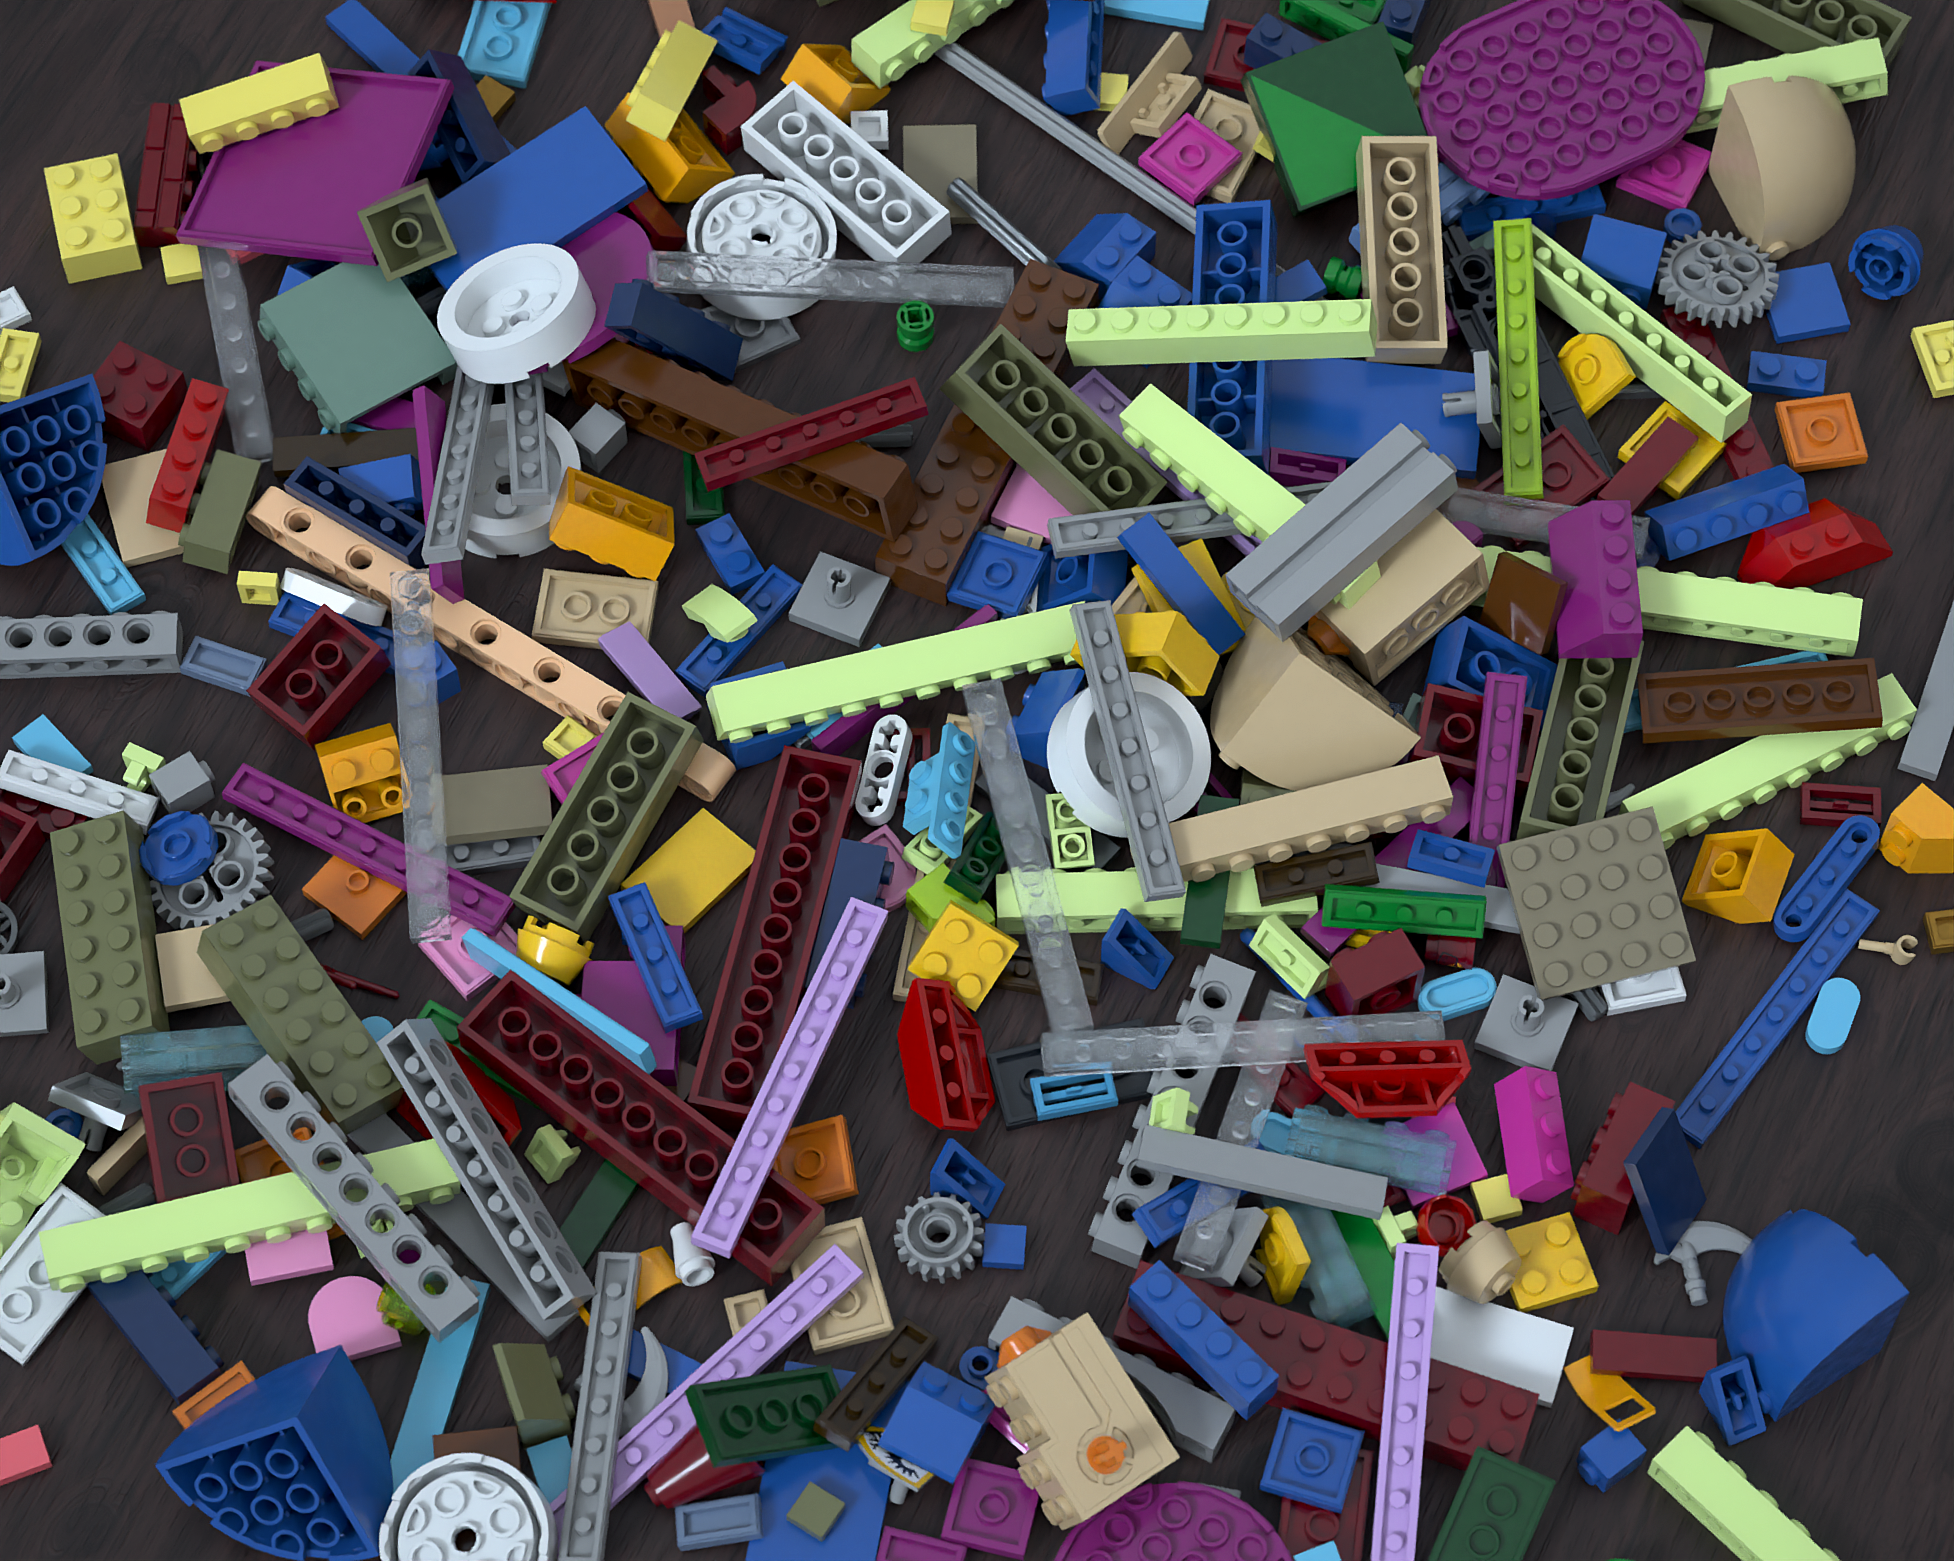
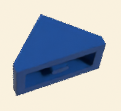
[1101,909,1174,989]
[930,1139,1006,1219]
[1699,1355,1767,1446]

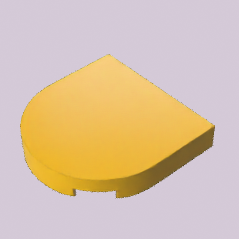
[1558,334,1636,419]
[1255,1206,1311,1305]

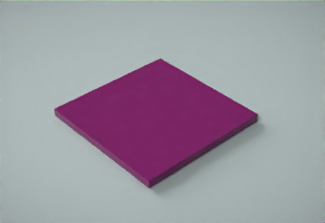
[176,60,455,266]

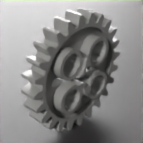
[1655,230,1779,328]
[150,811,274,930]

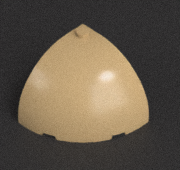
[1707,76,1856,261]
[1210,616,1421,791]

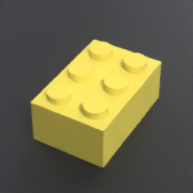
[44,154,143,284]

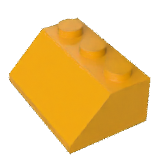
[604,93,735,203]
[549,466,675,581]

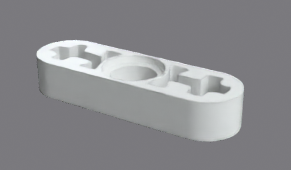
[280,568,388,626]
[855,715,913,826]

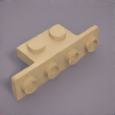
[1097,32,1202,154]

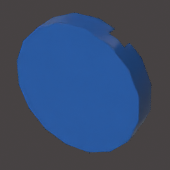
[139,811,218,886]

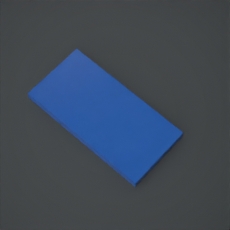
[428,106,648,292]
[1270,358,1480,479]
[745,1361,909,1561]

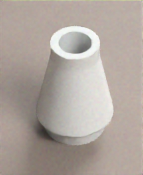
[670,1222,715,1286]

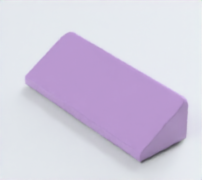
[598,621,702,721]

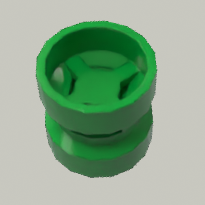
[1322,256,1362,300]
[897,300,934,352]

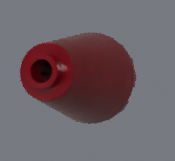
[644,1423,766,1509]

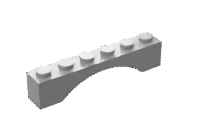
[988,1296,1236,1463]

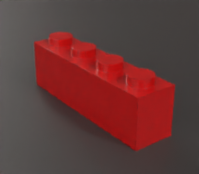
[146,378,229,533]

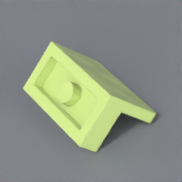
[1249,914,1329,999]

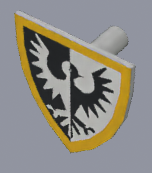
[857,1426,935,1504]

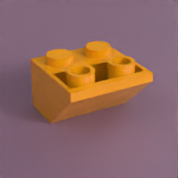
[315,723,416,823]

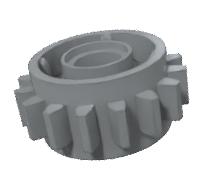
[894,1192,985,1283]

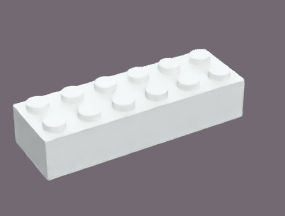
[741,81,952,281]

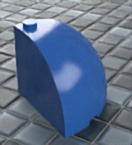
[0,374,107,566]
[1723,1209,1909,1422]
[155,1345,393,1561]

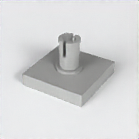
[1442,350,1502,449]
[789,551,891,647]
[0,951,49,1037]
[1474,974,1579,1071]
[48,1072,142,1151]
[1179,1207,1269,1287]

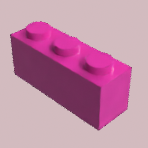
[1494,1066,1574,1203]

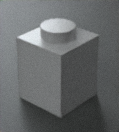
[569,403,628,473]
[149,751,216,814]

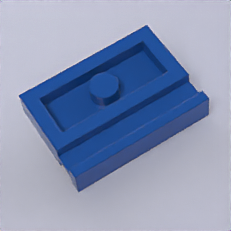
[701,7,788,75]

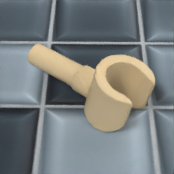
[1858,935,1918,965]

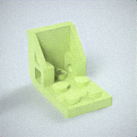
[0,1102,86,1259]

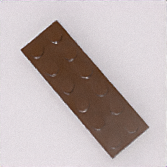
[1637,658,1883,743]

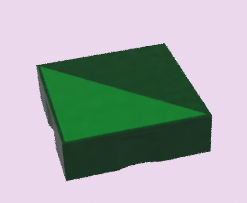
[1240,21,1427,218]

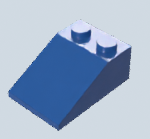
[1422,616,1558,734]

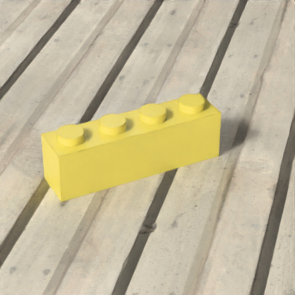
[625,20,718,141]
[179,53,339,154]

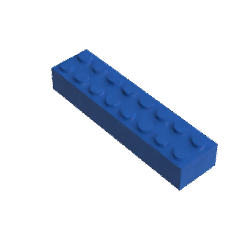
[1187,200,1277,476]

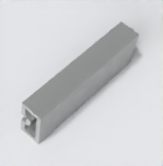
[1225,423,1458,642]

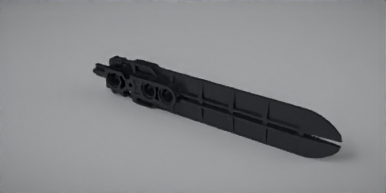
[1442,225,1655,568]

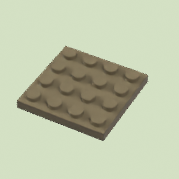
[1496,806,1696,1001]

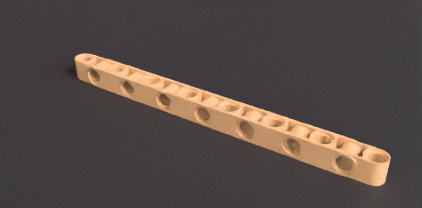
[246,486,736,802]

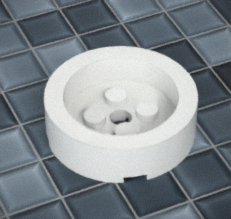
[686,174,837,320]
[437,243,596,384]
[465,404,582,558]
[1047,672,1211,838]
[379,1453,558,1561]

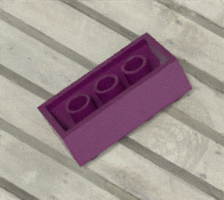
[1547,500,1643,659]

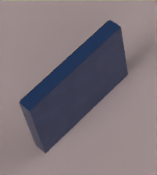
[1623,1107,1707,1255]

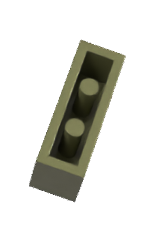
[178,450,261,574]

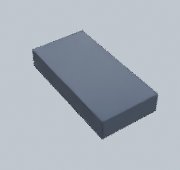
[179,635,268,696]
[675,1493,763,1551]

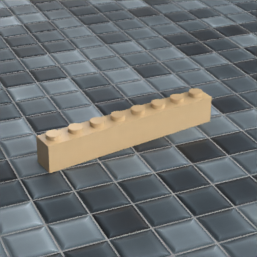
[1130,756,1453,882]

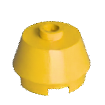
[516,916,595,986]

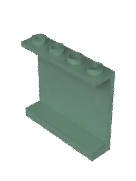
[257,262,457,433]

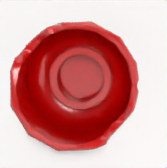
[1416,1194,1476,1257]

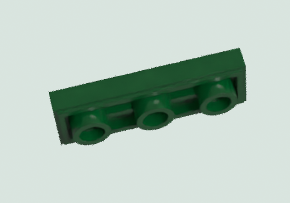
[944,811,1021,903]

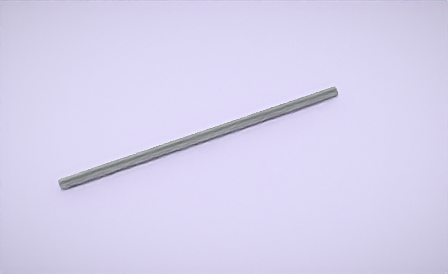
[934,42,1328,301]

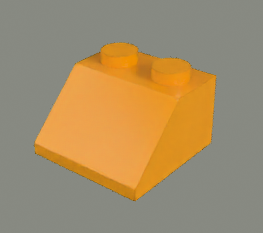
[781,44,891,124]
[1878,783,1954,873]
[1682,828,1795,924]

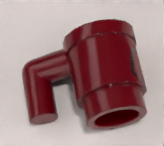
[1424,934,1476,969]

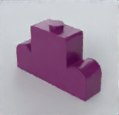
[575,925,687,1086]

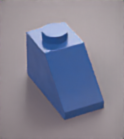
[339,454,423,516]

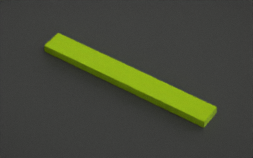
[1493,218,1544,501]

